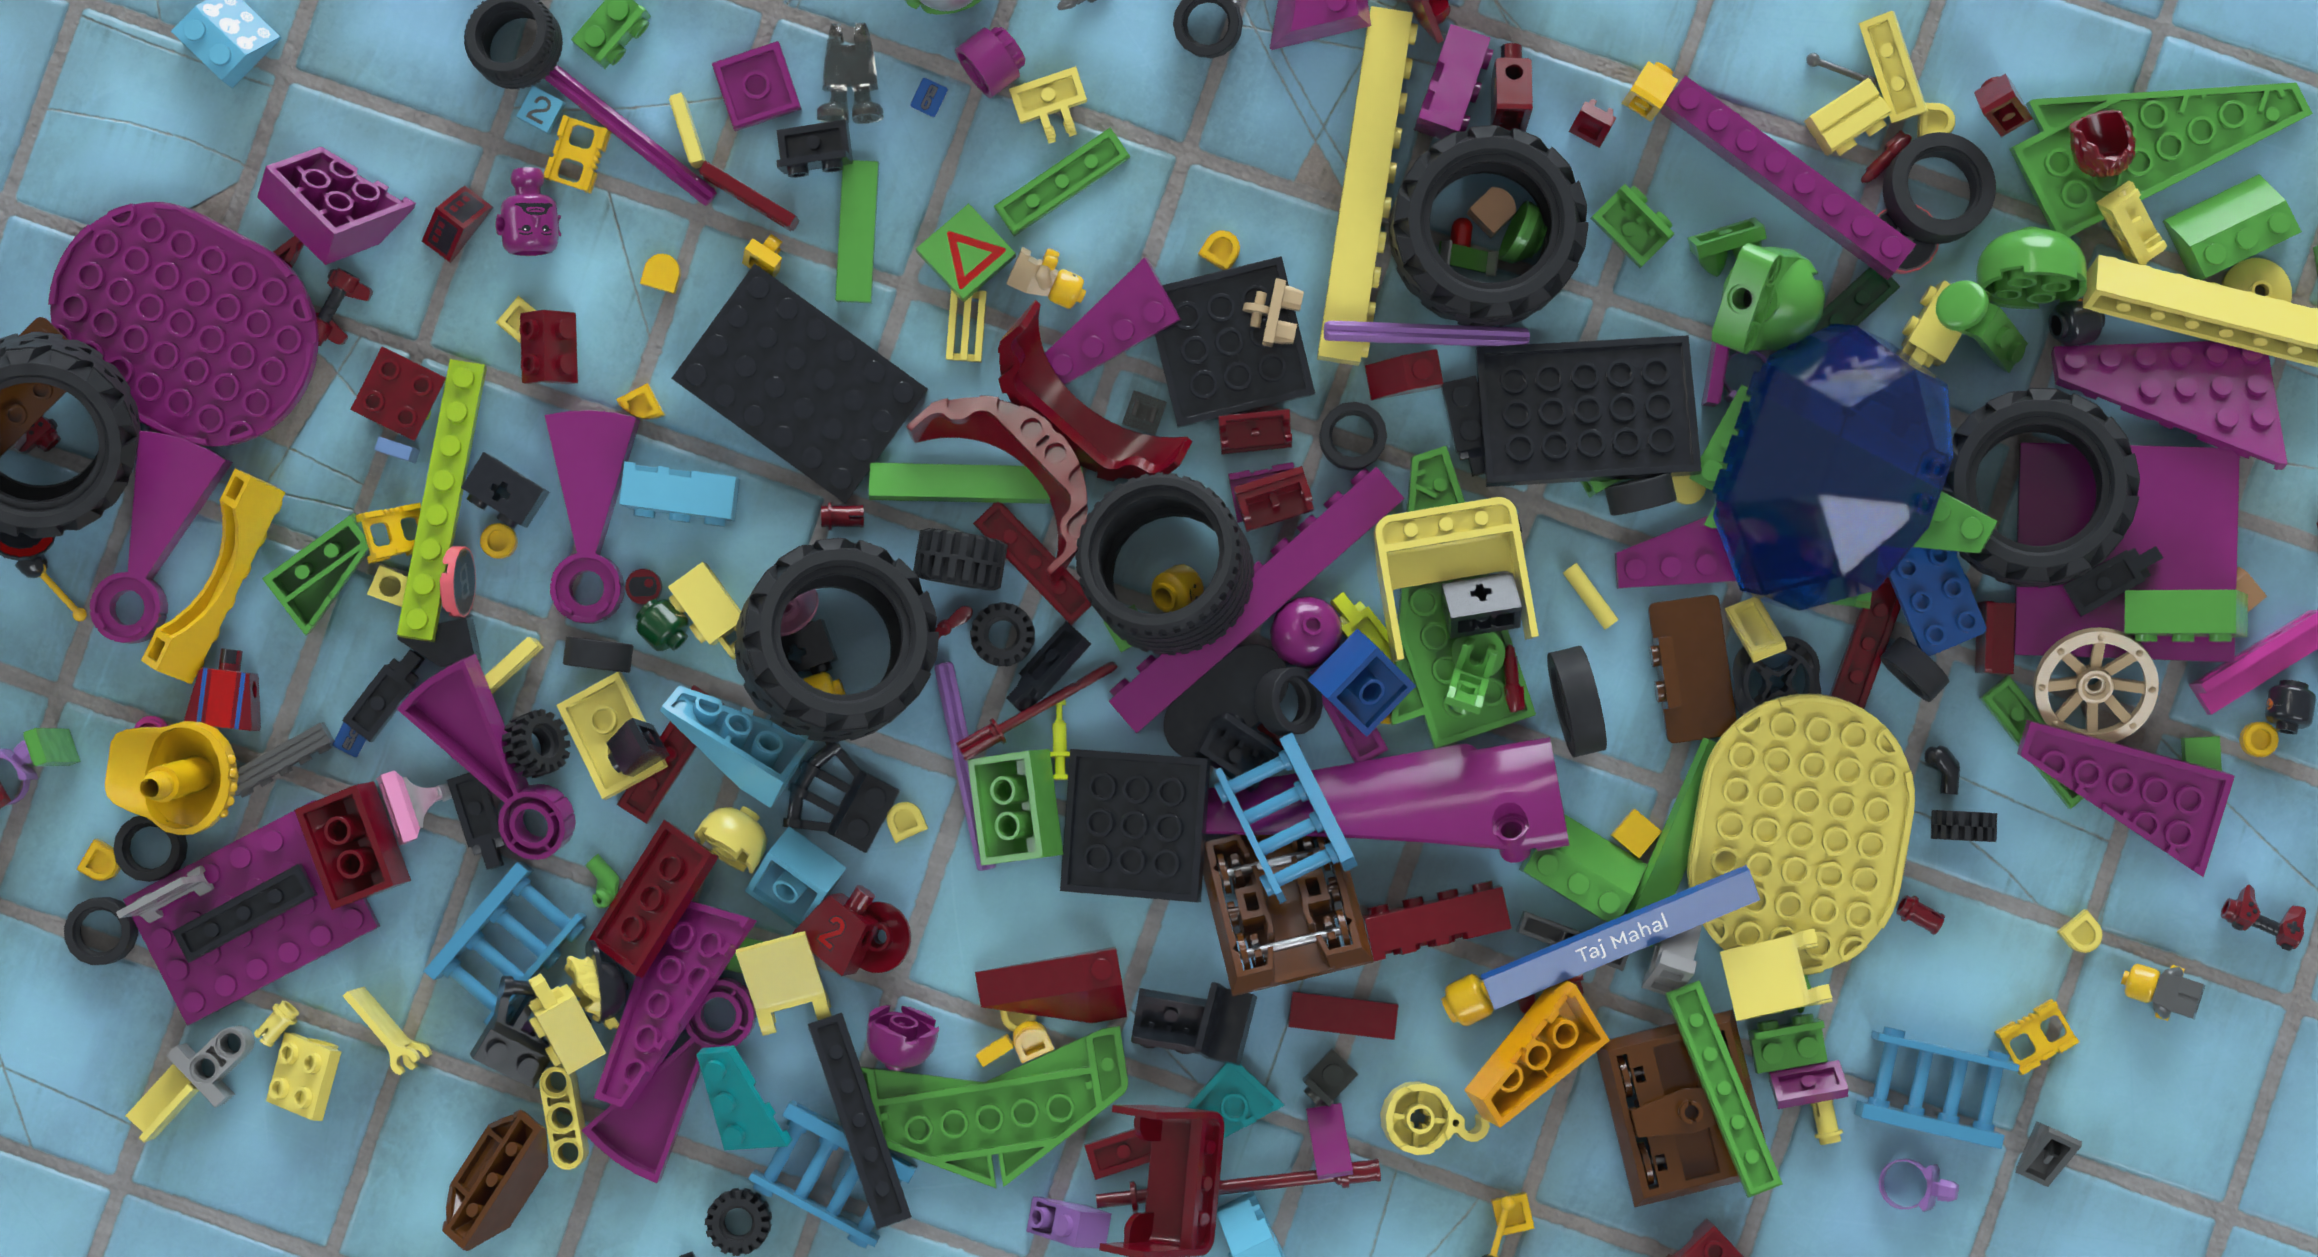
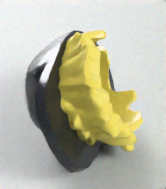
[564,940,628,1030]

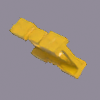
[544,115,612,194]
[355,503,421,564]
[1994,999,2079,1075]

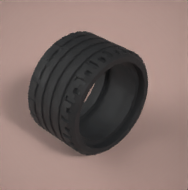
[1075,473,1254,655]

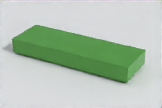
[23,728,81,766]

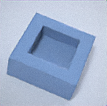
[374,437,420,464]

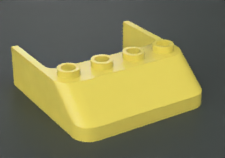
[1374,497,1539,662]

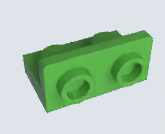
[571,0,651,69]
[1748,1013,1828,1074]

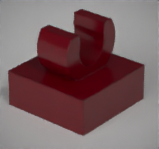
[1568,99,1617,148]

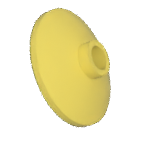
[2221,258,2292,303]

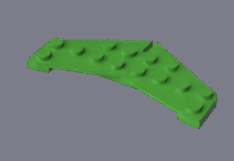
[860,1025,1128,1188]

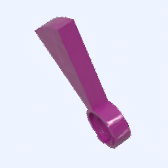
[545,410,640,624]
[90,430,233,644]
[397,654,576,860]
[581,977,757,1183]

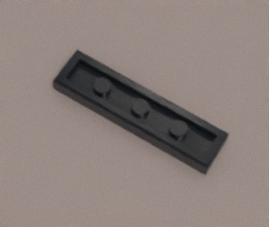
[172,863,318,963]

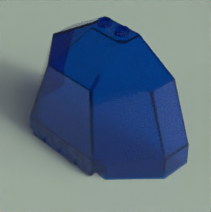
[1712,324,1953,611]

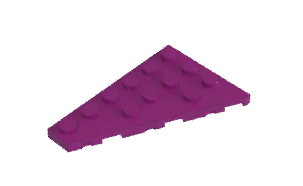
[2051,341,2288,470]

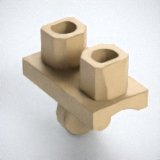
[1242,278,1304,347]

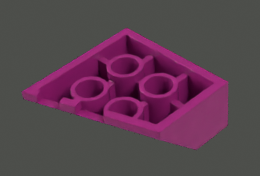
[1270,0,1371,50]
[257,146,416,265]

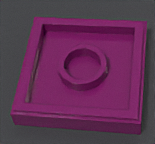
[712,41,802,132]

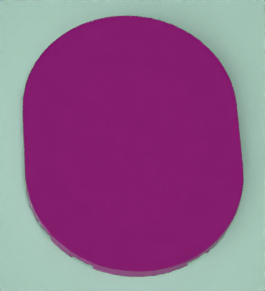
[48,202,319,447]

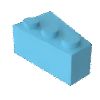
[619,461,740,527]
[1217,1191,1285,1257]

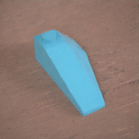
[660,686,815,808]

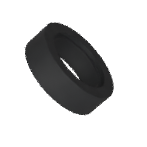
[1883,132,1996,244]
[1547,646,1607,758]

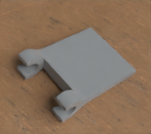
[116,865,214,923]

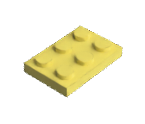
[556,672,668,800]

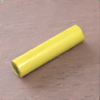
[1563,563,1619,630]

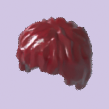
[2069,110,2136,178]

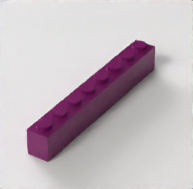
[1660,75,1916,280]

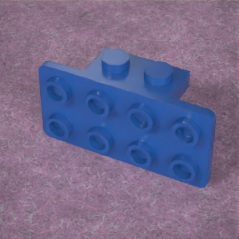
[1875,544,1986,656]

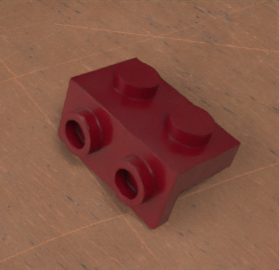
[519,310,578,384]

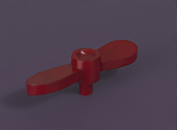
[935,606,973,638]

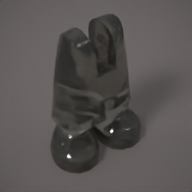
[817,23,884,124]

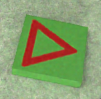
[916,203,1016,302]

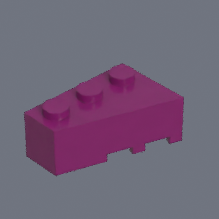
[1414,24,1494,140]

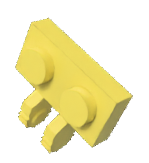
[1009,66,1087,144]

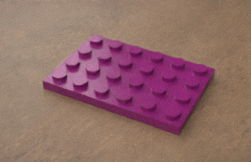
[123,800,380,1026]

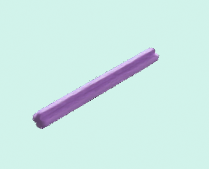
[1323,321,1530,347]
[934,662,996,871]

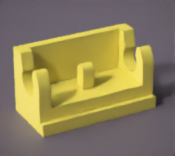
[2096,181,2167,265]

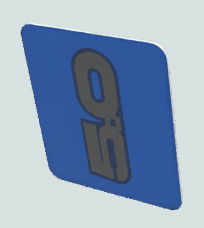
[910,78,948,117]
[332,722,366,757]

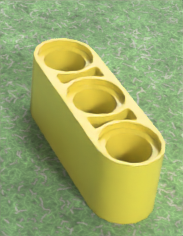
[539,1065,589,1170]

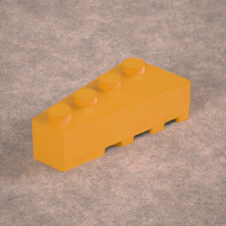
[1464,980,1610,1128]

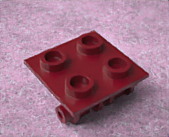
[350,346,446,441]

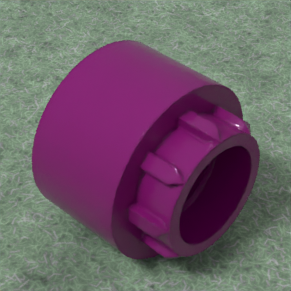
[955,27,1025,98]

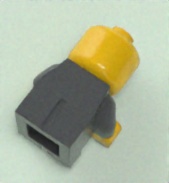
[2121,964,2205,1021]

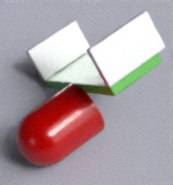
[1438,217,1499,277]

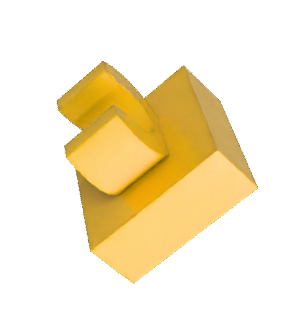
[742,234,783,278]

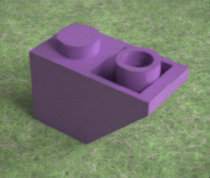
[1026,1196,1112,1249]

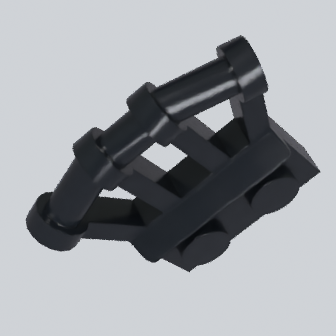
[782,742,901,853]
[470,975,591,1088]

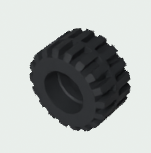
[913,528,1008,591]

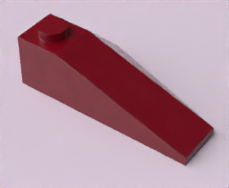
[975,947,1127,1023]

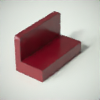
[1975,601,2016,674]

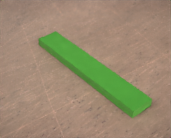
[869,463,1083,504]
[1626,737,1716,948]
[1665,980,1783,1198]

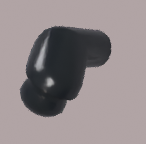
[1925,745,1960,795]

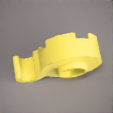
[1380,1081,1490,1155]

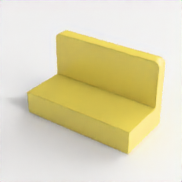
[125,1064,199,1143]

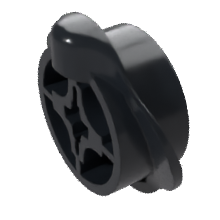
[1732,636,1821,716]

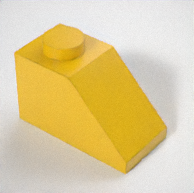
[1621,61,1678,122]

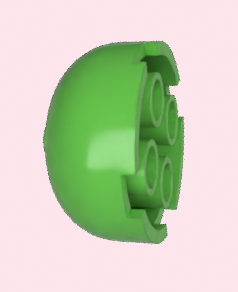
[1976,227,2087,309]

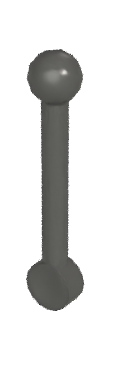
[1806,53,1877,85]

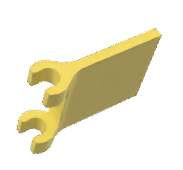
[1720,929,1832,1022]
[736,931,832,1036]
[343,987,432,1075]

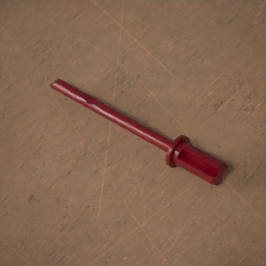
[956,662,1118,761]

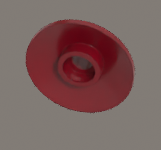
[860,901,911,973]

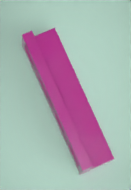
[2189,609,2318,715]

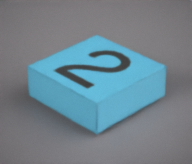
[516,85,566,134]

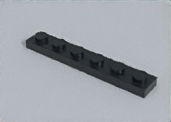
[808,1013,912,1230]

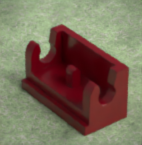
[1218,409,1292,455]
[1234,466,1314,532]

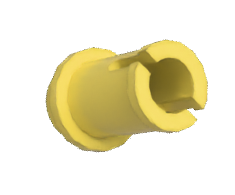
[254,1000,299,1047]
[1810,1100,1843,1145]

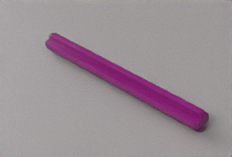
[545,65,717,206]

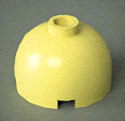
[694,806,767,874]

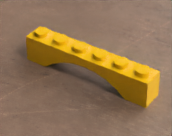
[141,468,286,684]

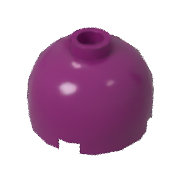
[1270,596,1342,669]
[866,1005,939,1071]

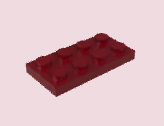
[588,820,719,978]

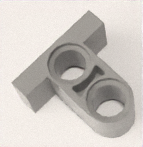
[1641,925,1702,995]
[166,1025,255,1107]

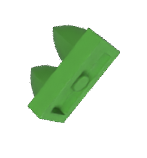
[1687,217,1767,277]

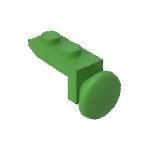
[1936,280,2028,373]
[1445,632,1505,715]

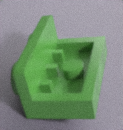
[1590,184,1674,268]

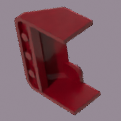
[1099,1105,1224,1257]

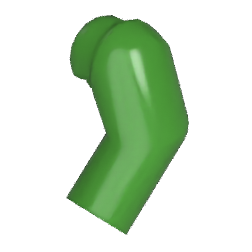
[585,854,620,908]

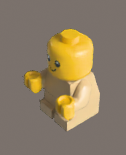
[1006,247,1086,309]

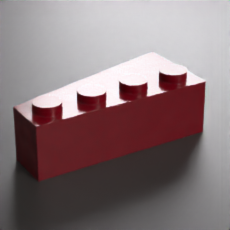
[1362,880,1512,962]

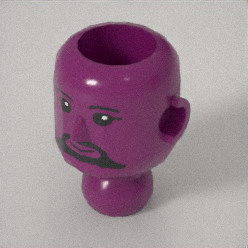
[495,167,561,256]

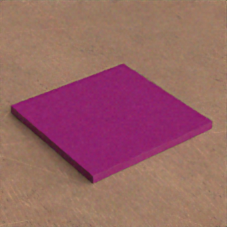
[2014,442,2240,663]

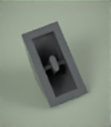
[2015,1121,2082,1187]

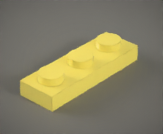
[1858,11,1928,124]

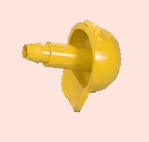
[105,721,238,835]

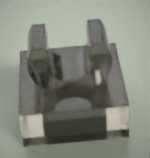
[1122,390,1167,436]

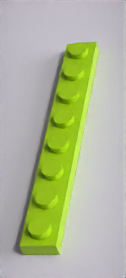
[397,359,487,643]

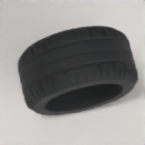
[464,0,563,90]

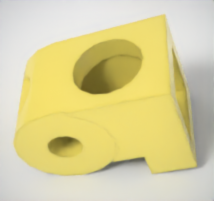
[367,564,408,607]

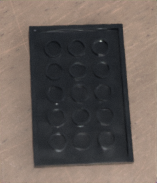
[671,263,928,504]
[1475,335,1702,487]

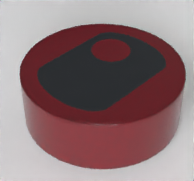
[625,569,662,605]

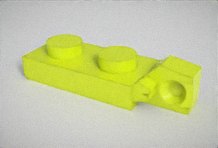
[1330,592,1394,663]

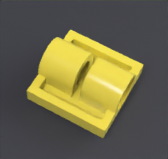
[266,1032,341,1121]

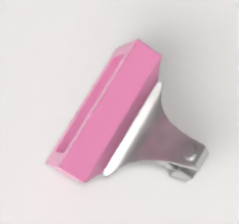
[376,771,452,846]

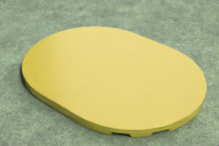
[1687,693,1915,975]

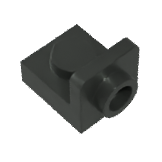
[1303,1049,1358,1107]

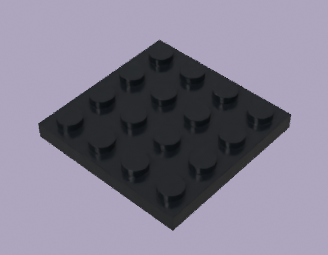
[1155,256,1315,428]
[1060,749,1211,902]

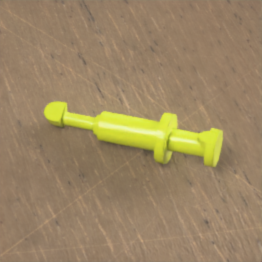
[1050,699,1070,780]

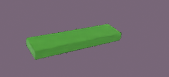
[994,127,1130,237]
[835,160,879,304]
[1979,675,2084,809]

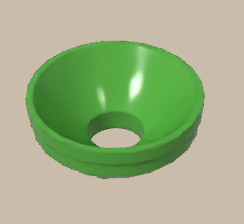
[1498,200,1547,264]

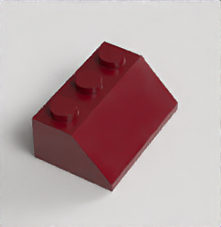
[294,781,411,910]

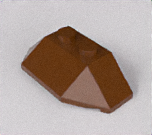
[442,1110,549,1251]

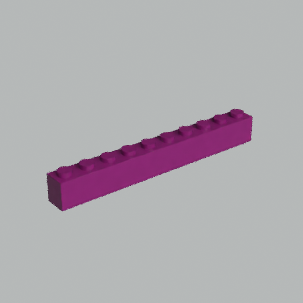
[1108,466,1405,734]

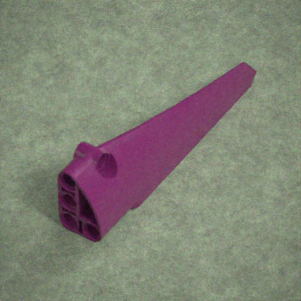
[1206,737,1570,863]

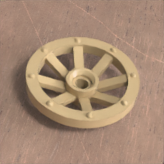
[2033,627,2159,742]

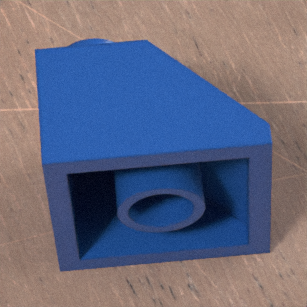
[1308,628,1416,737]

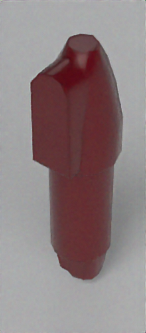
[1861,130,1912,184]
[1504,644,1525,712]

